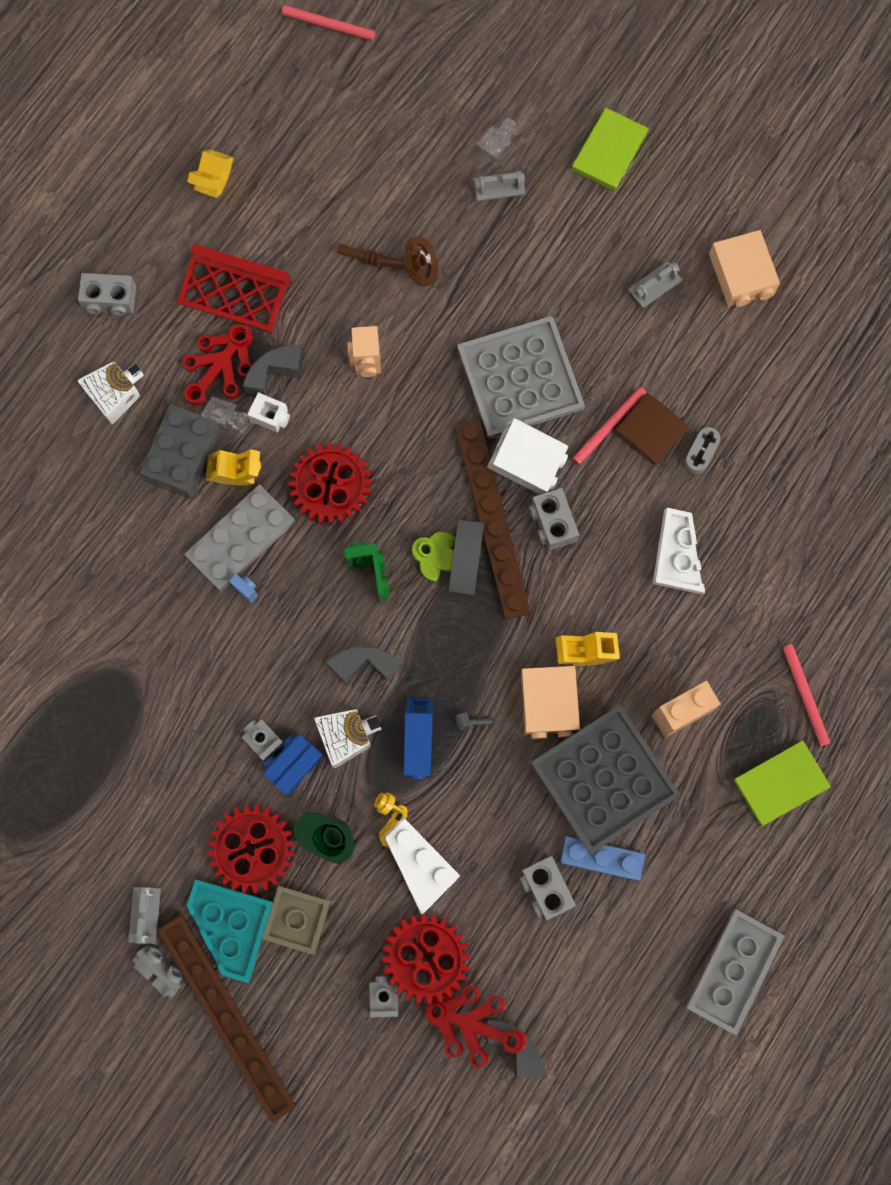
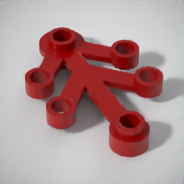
[183,325,253,406]
[425,986,527,1068]

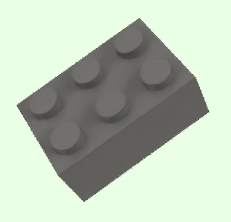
[139,404,222,499]

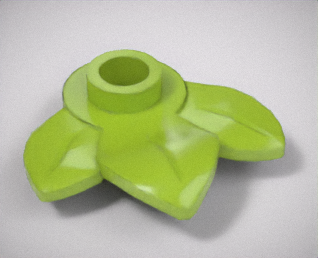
[412,532,456,582]

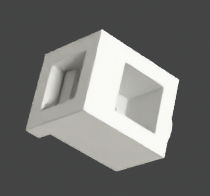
[248,393,290,433]

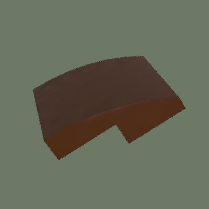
[614,393,688,465]

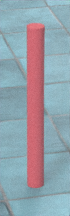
[282,5,375,41]
[572,387,646,465]
[782,644,830,747]

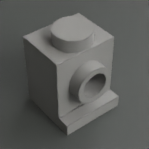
[242,719,283,762]
[370,976,399,1017]

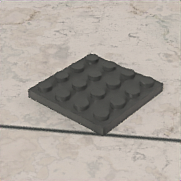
[530,705,681,855]

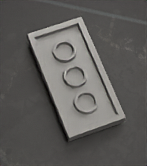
[184,484,296,592]
[685,909,785,1036]

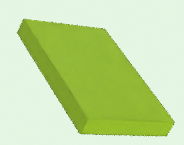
[572,108,649,191]
[734,741,831,827]

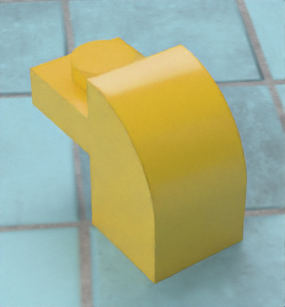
[187,150,234,198]
[206,449,261,486]
[556,632,620,666]

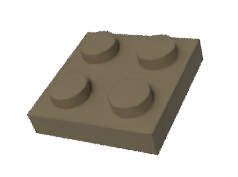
[262,886,331,955]

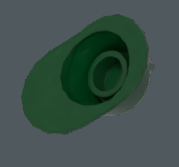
[293,812,355,863]

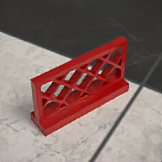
[177,244,292,333]

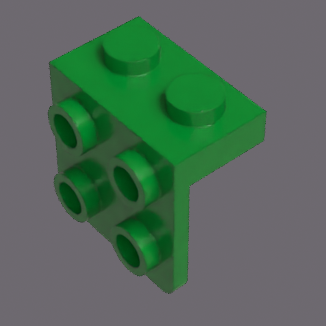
[344,542,390,605]

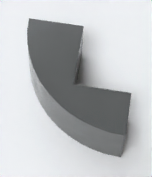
[243,345,304,396]
[449,520,484,595]
[326,647,402,685]
[487,1019,545,1078]

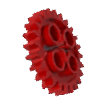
[288,442,372,526]
[207,805,296,893]
[380,914,470,1006]

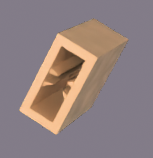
[709,230,780,307]
[521,666,580,740]
[651,681,721,738]

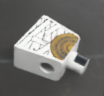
[78,362,144,424]
[314,709,382,768]

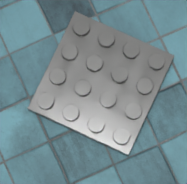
[457,316,585,439]

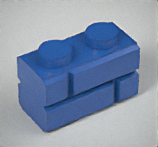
[262,733,323,797]

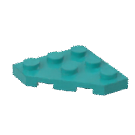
[187,879,273,983]

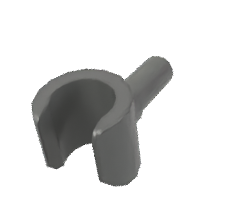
[454,712,493,730]

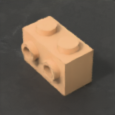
[348,326,381,377]

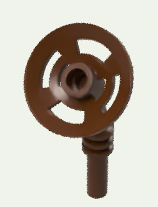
[337,236,438,287]

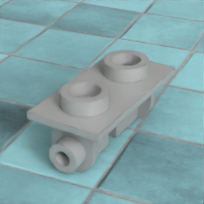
[473,171,526,201]
[628,262,682,308]
[128,887,161,944]
[132,944,188,999]

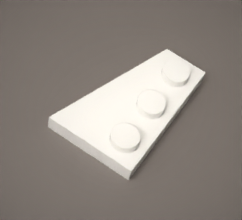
[653,508,705,595]
[384,818,460,915]

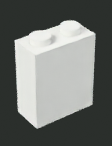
[487,418,568,495]

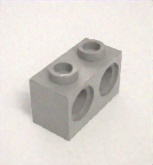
[78,273,136,316]
[529,488,580,551]
[519,856,576,921]

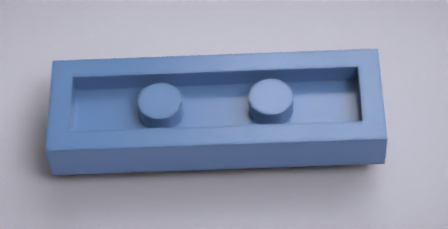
[560,836,645,881]

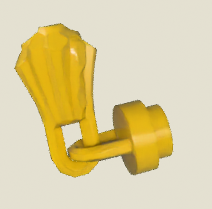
[374,793,408,848]

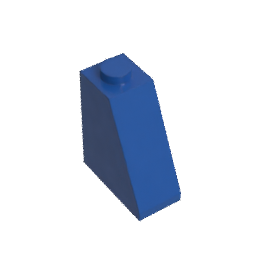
[404,698,433,779]

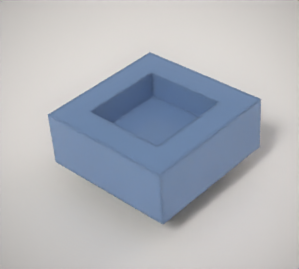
[229,574,258,603]

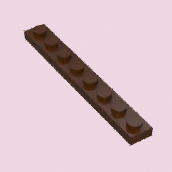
[455,419,531,620]
[158,915,297,1123]

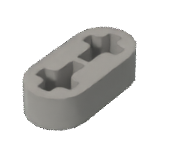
[684,427,720,474]

